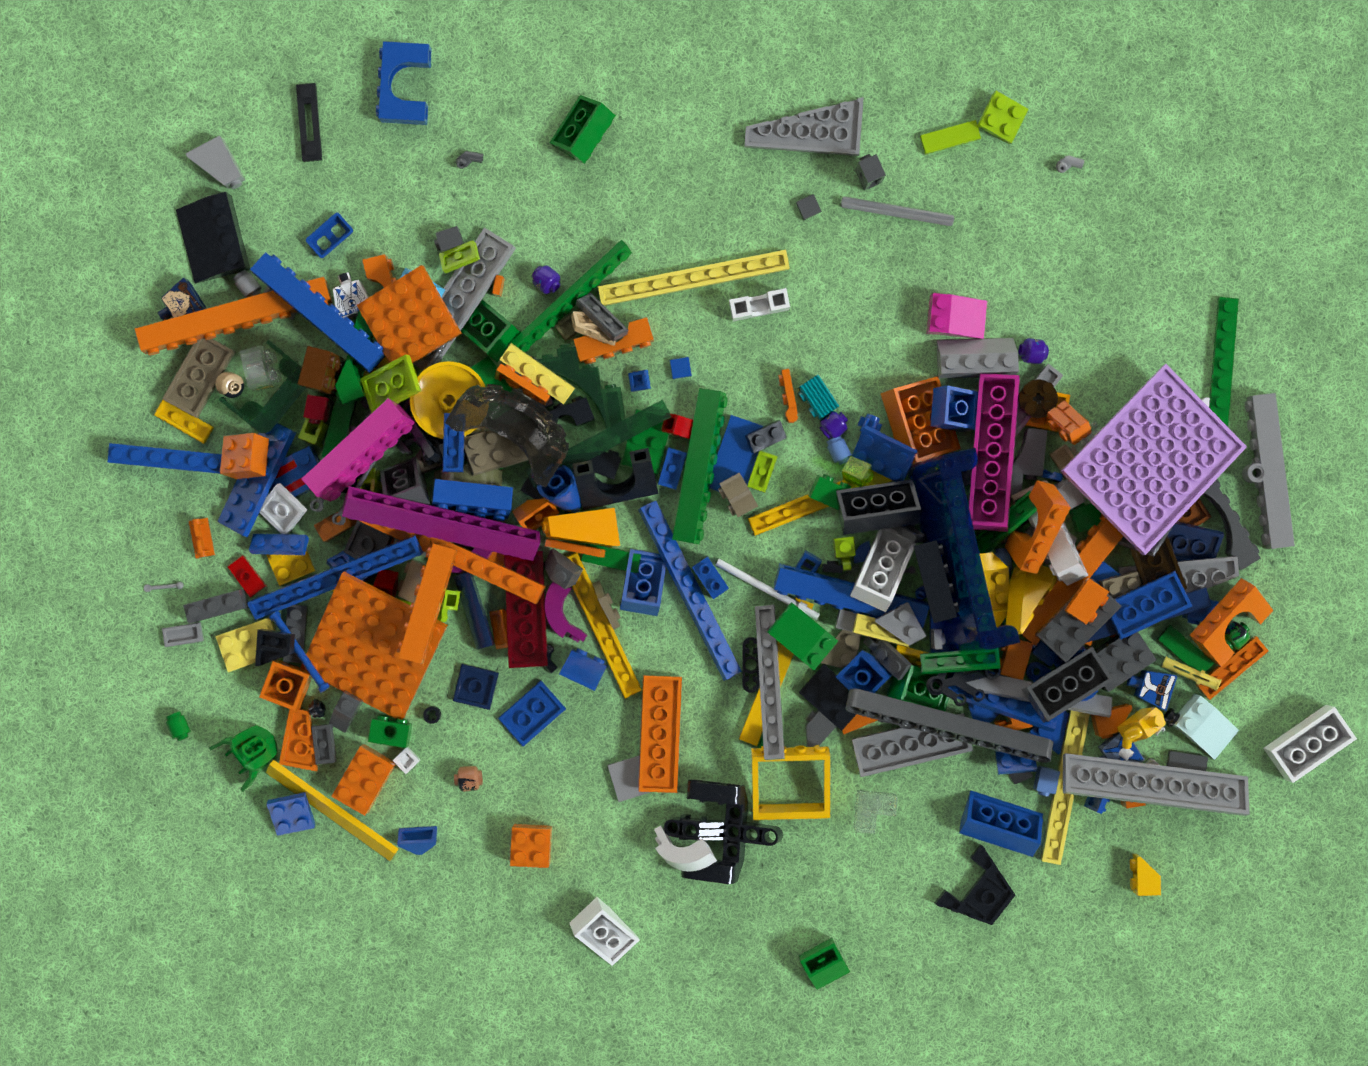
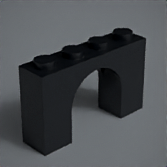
[573,448,659,510]

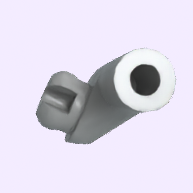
[1056,155,1084,173]

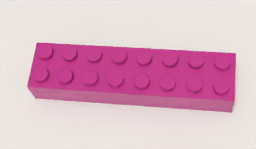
[967,373,1020,532]

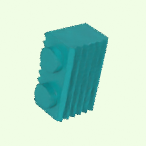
[797,375,839,420]

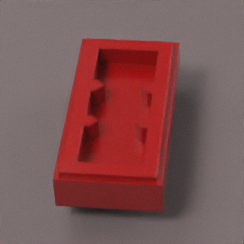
[228,555,266,598]

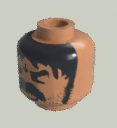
[454,766,483,792]

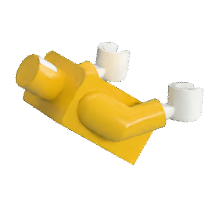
[1117,707,1166,761]

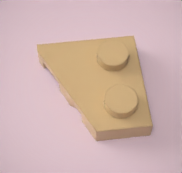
[571,311,616,345]

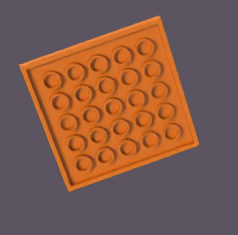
[300,571,448,720]

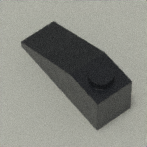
[559,449,622,480]

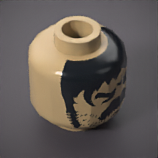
[215,372,245,398]

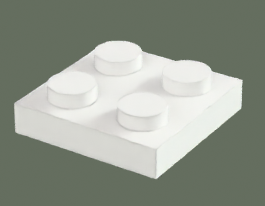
[259,483,307,534]

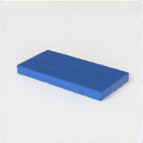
[710,415,763,492]
[1110,571,1192,640]

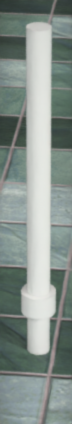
[716,559,820,621]

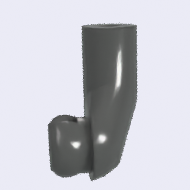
[456,151,484,169]

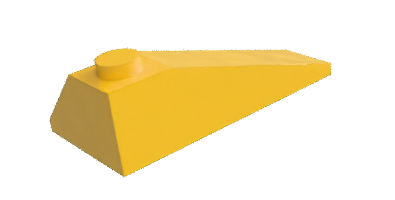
[1005,566,1057,638]

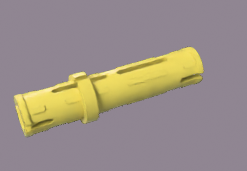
[1161,656,1222,691]

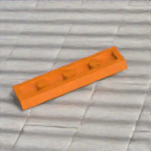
[1196,636,1269,700]

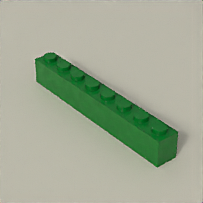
[672,388,728,545]

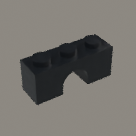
[532,396,595,438]

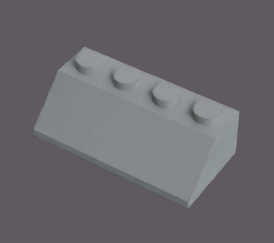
[937,338,1019,379]

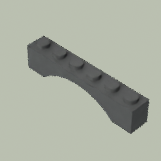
[1202,479,1261,570]

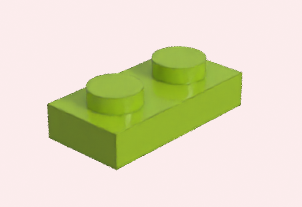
[439,240,480,273]
[747,451,778,493]

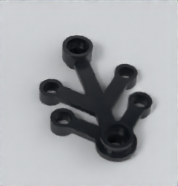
[926,668,1001,707]

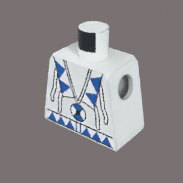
[333,272,369,319]

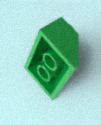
[549,95,616,164]

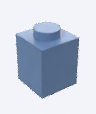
[1033,766,1060,796]

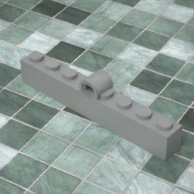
[1242,393,1295,549]

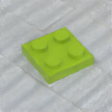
[977,90,1028,144]

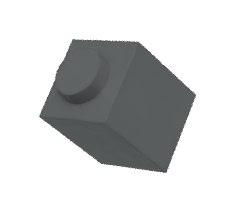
[434,226,464,252]

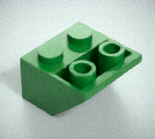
[798,938,850,990]

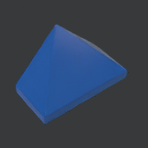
[397,826,437,855]

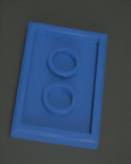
[498,680,566,747]

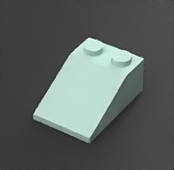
[1173,694,1239,760]

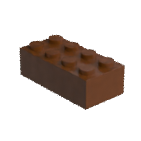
[298,346,346,396]

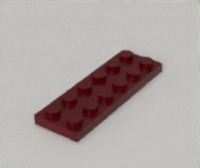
[504,551,548,669]

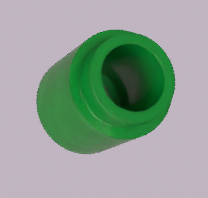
[166,711,191,741]

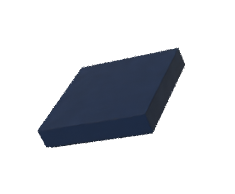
[453,664,499,710]

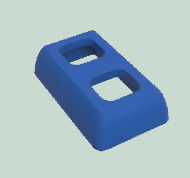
[306,212,353,258]

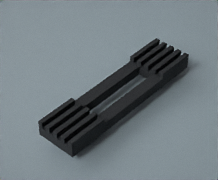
[296,83,322,162]

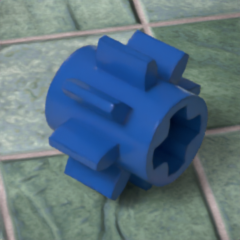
[858,413,882,432]

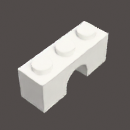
[729,288,790,322]

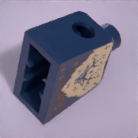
[158,278,207,321]

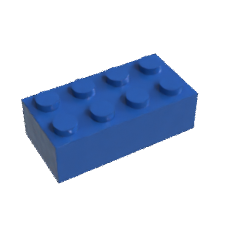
[431,479,513,521]

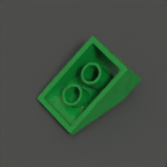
[461,299,521,363]
[767,602,838,670]
[887,664,949,712]

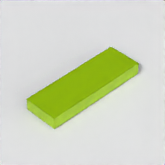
[920,120,981,155]

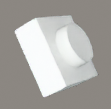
[393,747,420,774]

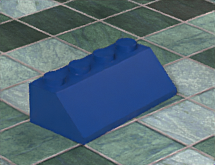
[959,790,1043,857]

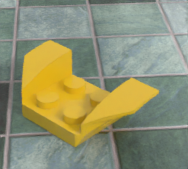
[970,552,1010,632]

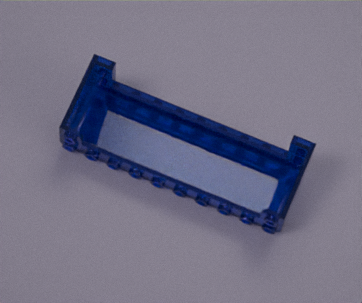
[908,448,1020,651]

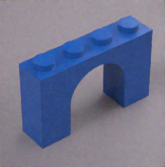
[376,41,432,125]

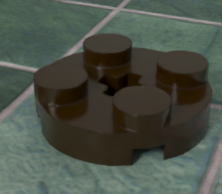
[1018,379,1058,418]

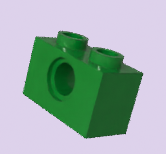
[368,715,412,748]

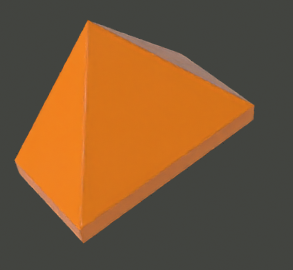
[489,609,508,649]

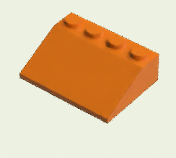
[881,376,961,464]

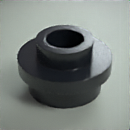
[308,699,326,718]

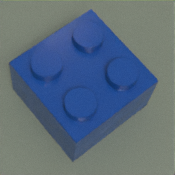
[931,385,978,432]

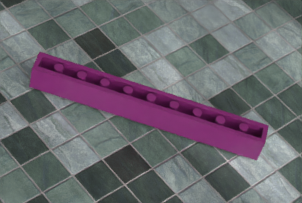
[342,486,540,561]

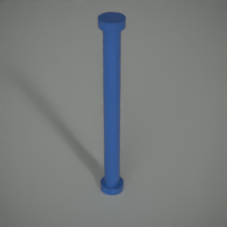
[269,611,330,693]

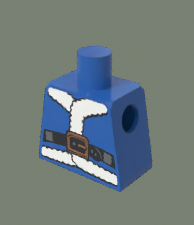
[1127,670,1177,711]

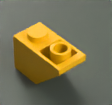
[1130,854,1161,896]

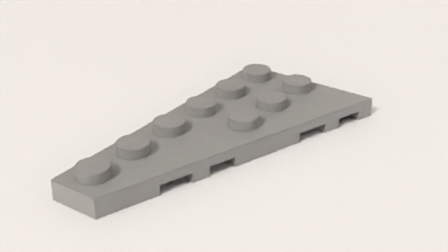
[744,97,864,156]
[1118,556,1239,592]

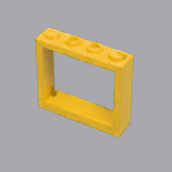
[751,745,830,820]

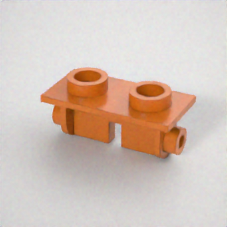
[189,518,215,559]

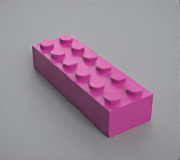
[302,398,415,502]

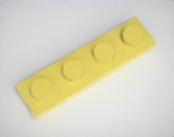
[500,343,575,404]

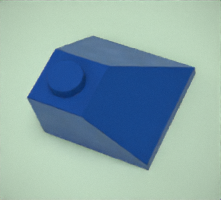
[836,650,892,693]

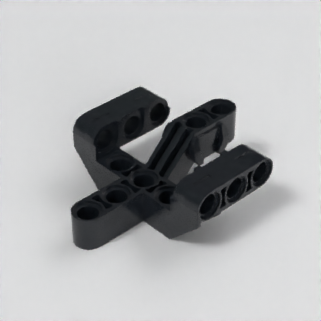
[663,780,783,884]

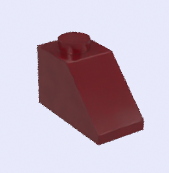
[303,394,334,425]

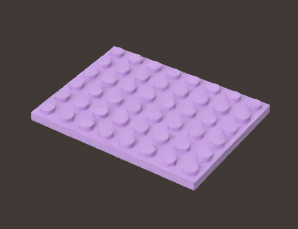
[1061,364,1247,555]

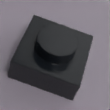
[822,560,843,573]

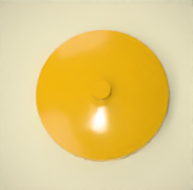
[410,361,488,439]

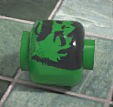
[1225,621,1250,650]

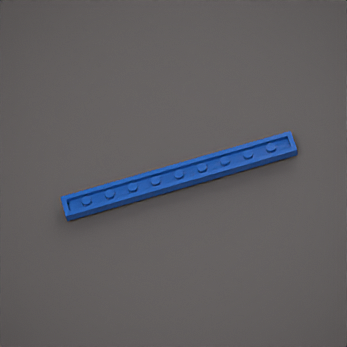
[638,501,742,681]
[247,535,424,620]

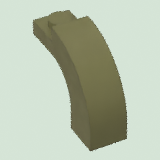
[433,464,502,487]

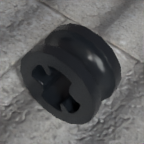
[423,706,441,724]
[1164,708,1180,727]

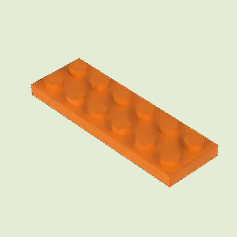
[638,675,682,793]

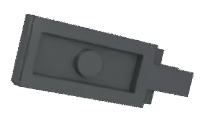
[863,637,911,680]

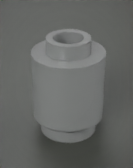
[233,270,262,298]

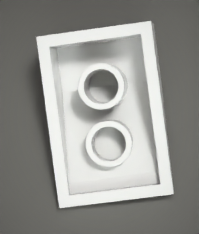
[569,897,640,966]

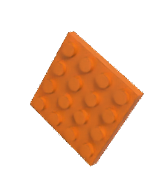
[357,265,462,363]

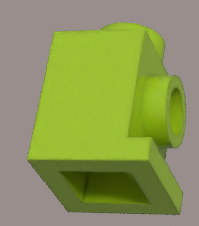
[298,419,328,448]

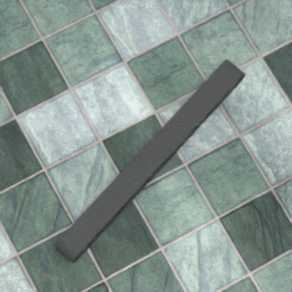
[846,689,1053,763]

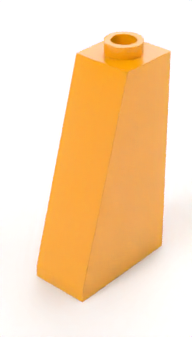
[542,508,620,547]

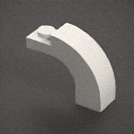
[654,825,717,871]

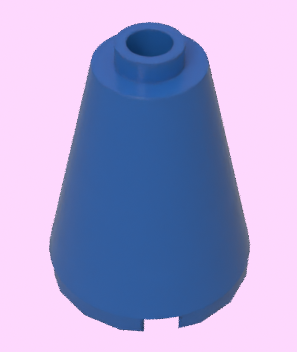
[537,465,582,513]

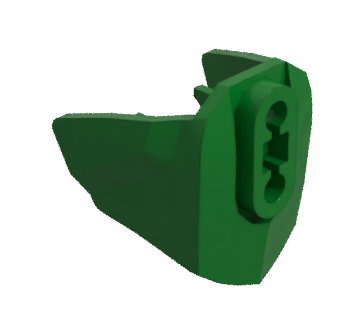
[209,725,278,792]

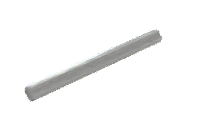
[841,197,954,226]

